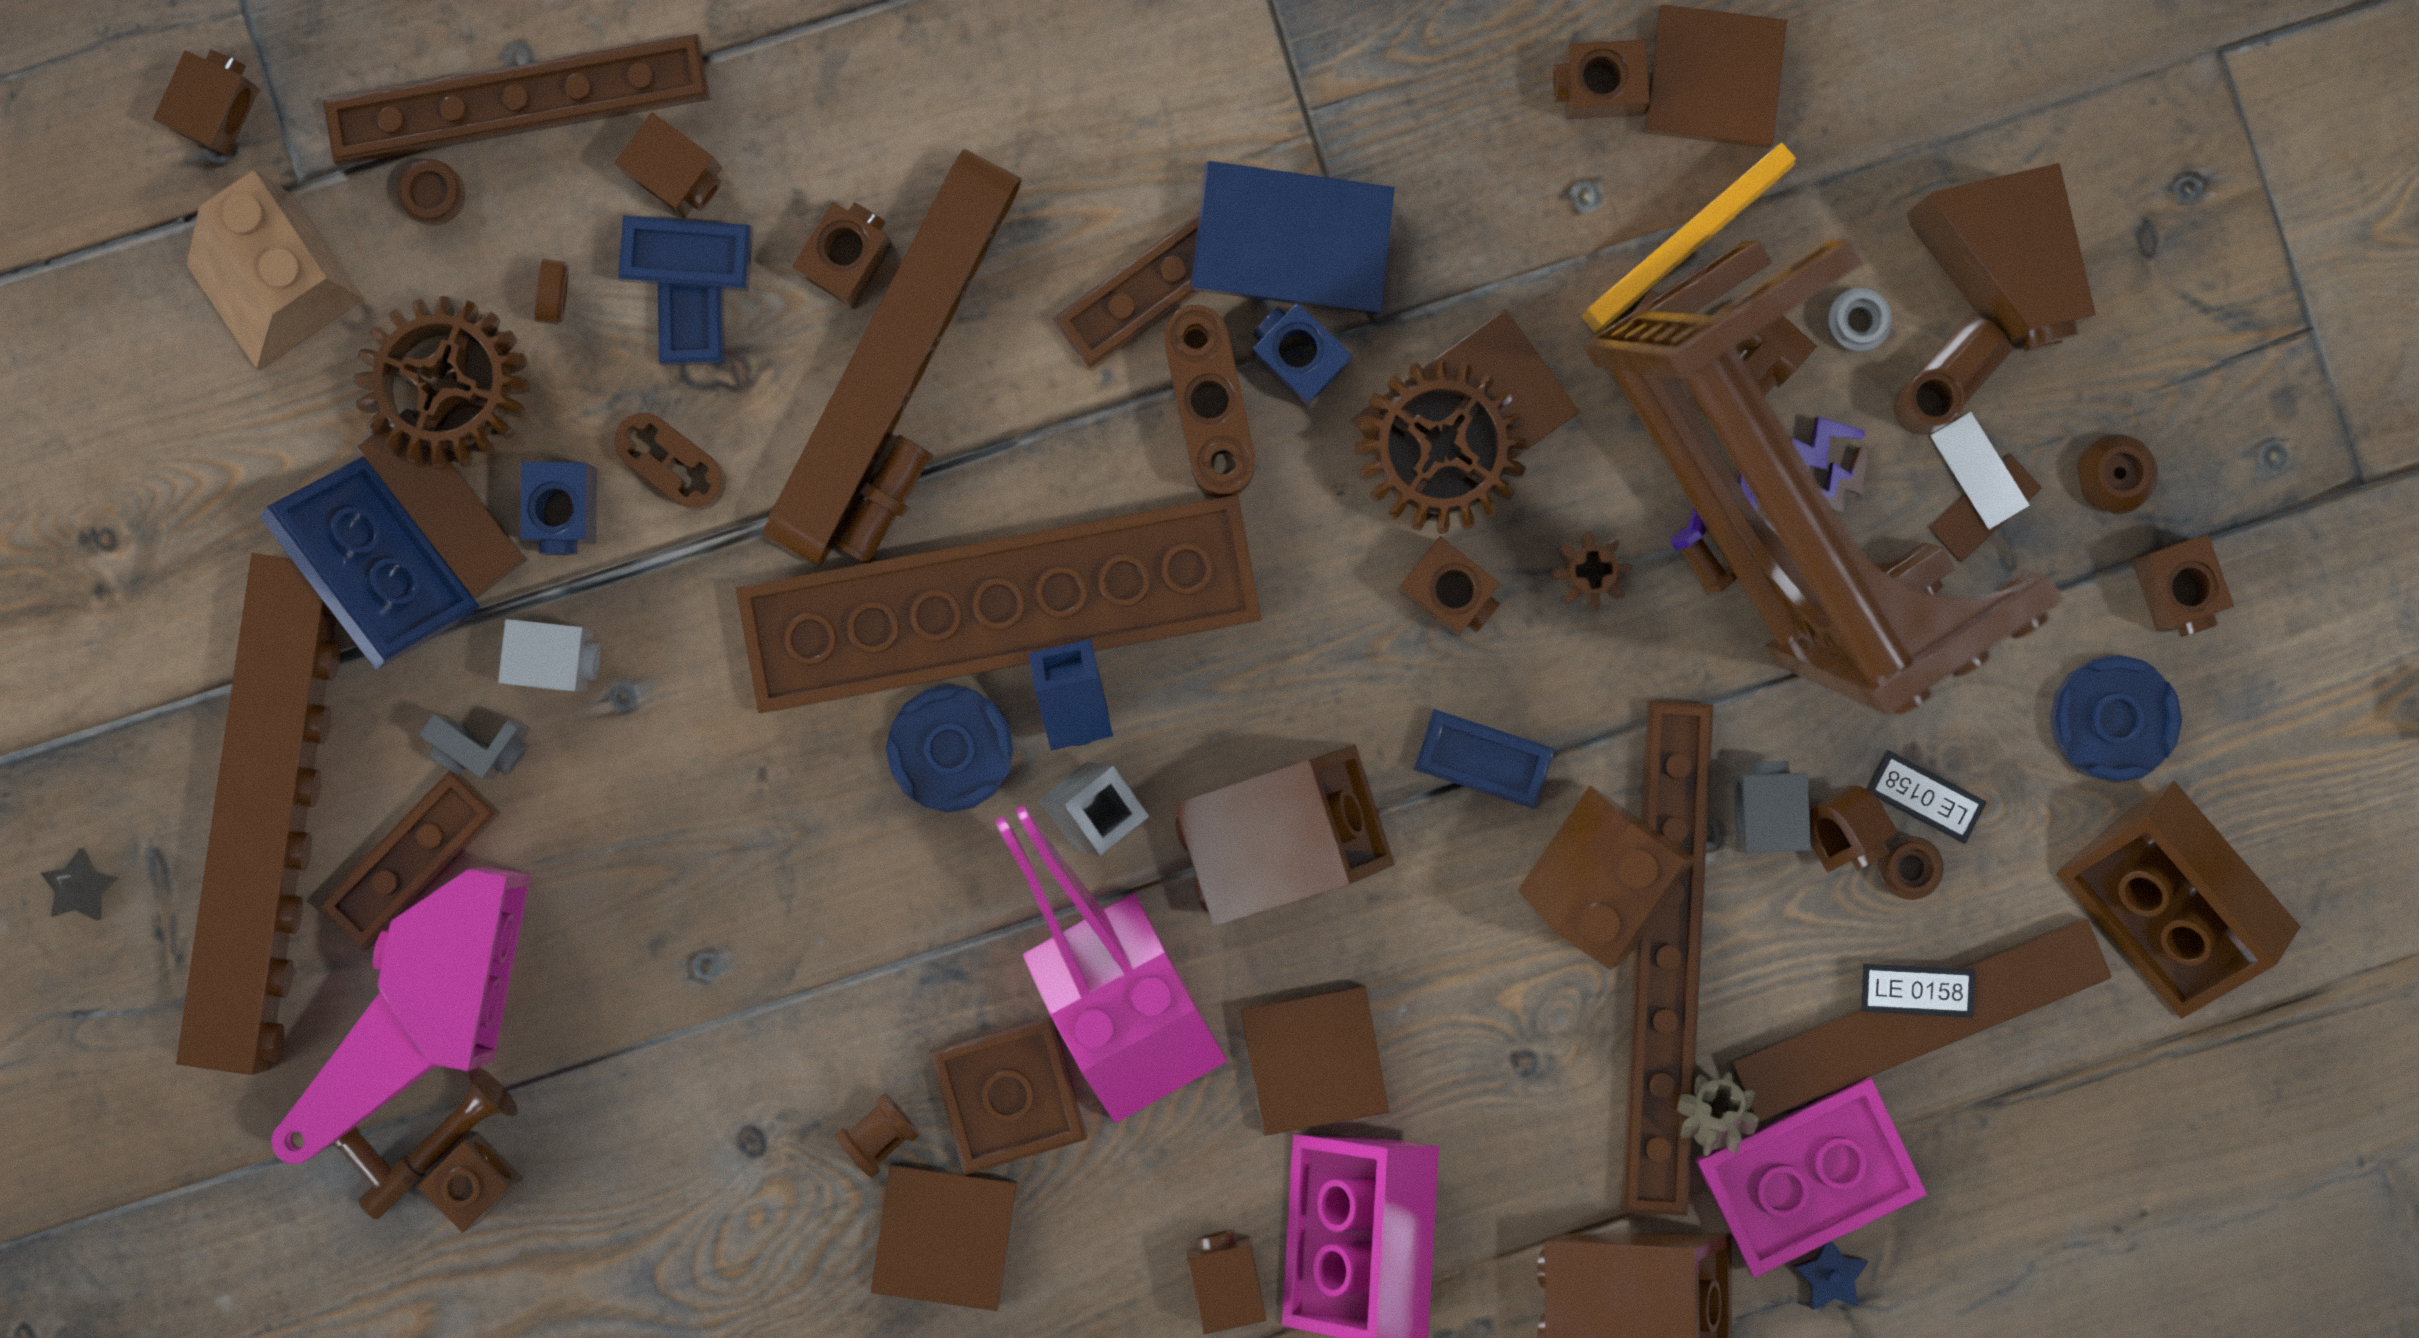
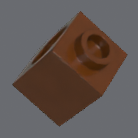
[1553,40,1650,120]
[153,49,260,157]
[614,112,722,218]
[792,202,893,309]
[2131,534,2234,637]
[1397,536,1500,637]
[417,1133,524,1233]
[1187,1230,1267,1335]

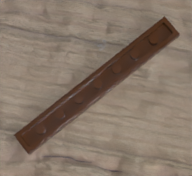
[1621,701,1714,1215]

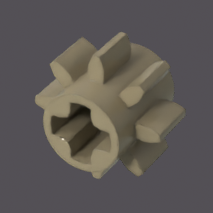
[1677,1073,1759,1156]

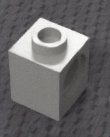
[498,619,601,693]

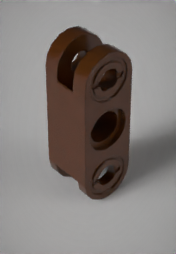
[1164,305,1255,498]

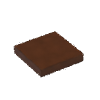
[1644,4,1787,149]
[1240,985,1390,1136]
[929,1016,1088,1175]
[871,1163,1017,1311]

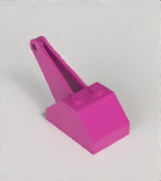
[995,804,1227,1123]
[271,866,532,1164]

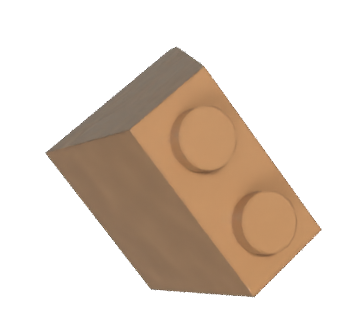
[186,170,365,370]

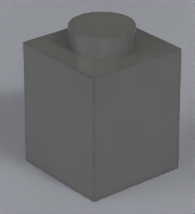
[1039,762,1149,856]

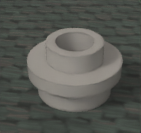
[1827,288,1892,352]

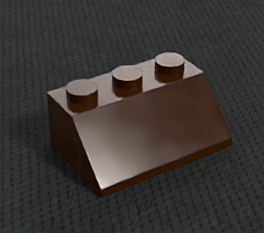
[2056,781,2301,1019]

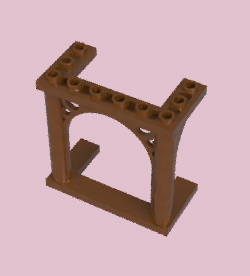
[1582,239,2064,715]

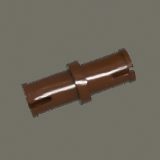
[835,434,934,563]

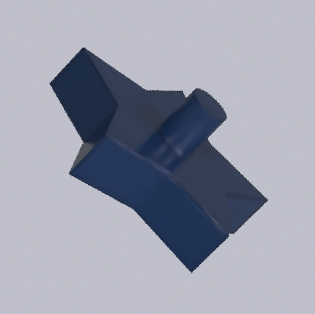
[1792,1241,1869,1310]

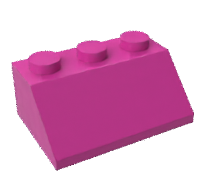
[1282,1133,1439,1338]

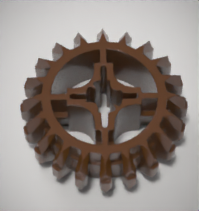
[354,296,531,470]
[1354,359,1529,534]

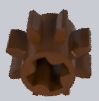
[1550,531,1632,612]

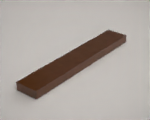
[323,34,711,166]
[1730,918,2112,1122]

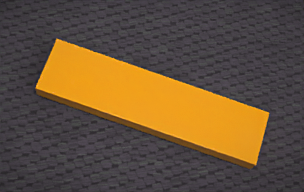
[1581,142,1796,334]

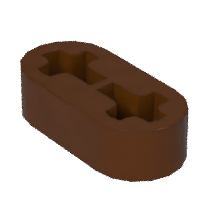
[614,413,726,510]

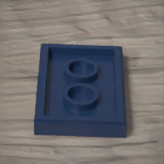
[1191,161,1395,315]
[259,456,480,671]

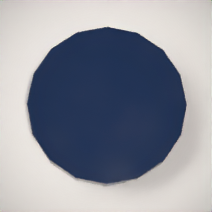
[2050,655,2182,782]
[886,685,1014,812]

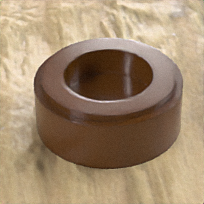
[397,159,465,226]
[535,259,569,325]

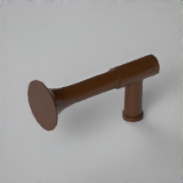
[334,1067,518,1219]

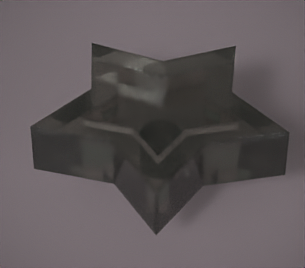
[41,848,119,921]

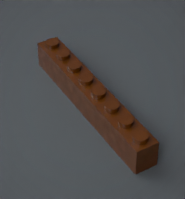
[176,553,340,1075]

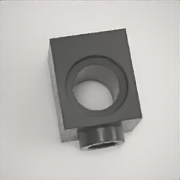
[1734,761,1811,853]

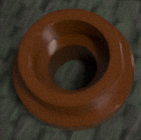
[1878,836,1944,900]

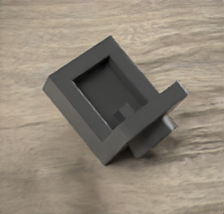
[419,714,530,779]

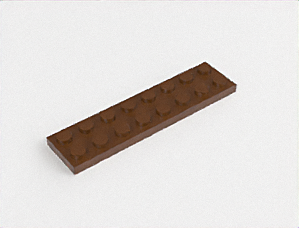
[736,495,1262,714]

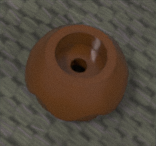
[2077,434,2158,514]

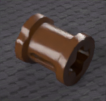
[835,1093,920,1178]

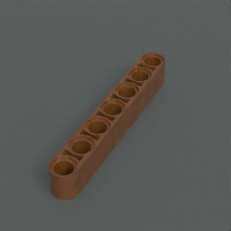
[762,149,1022,566]

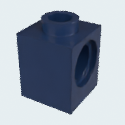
[1252,302,1353,409]
[520,462,597,555]
[1028,639,1113,751]

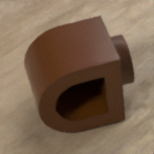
[1809,785,1898,873]

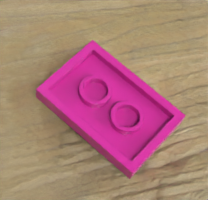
[1695,1077,1927,1278]

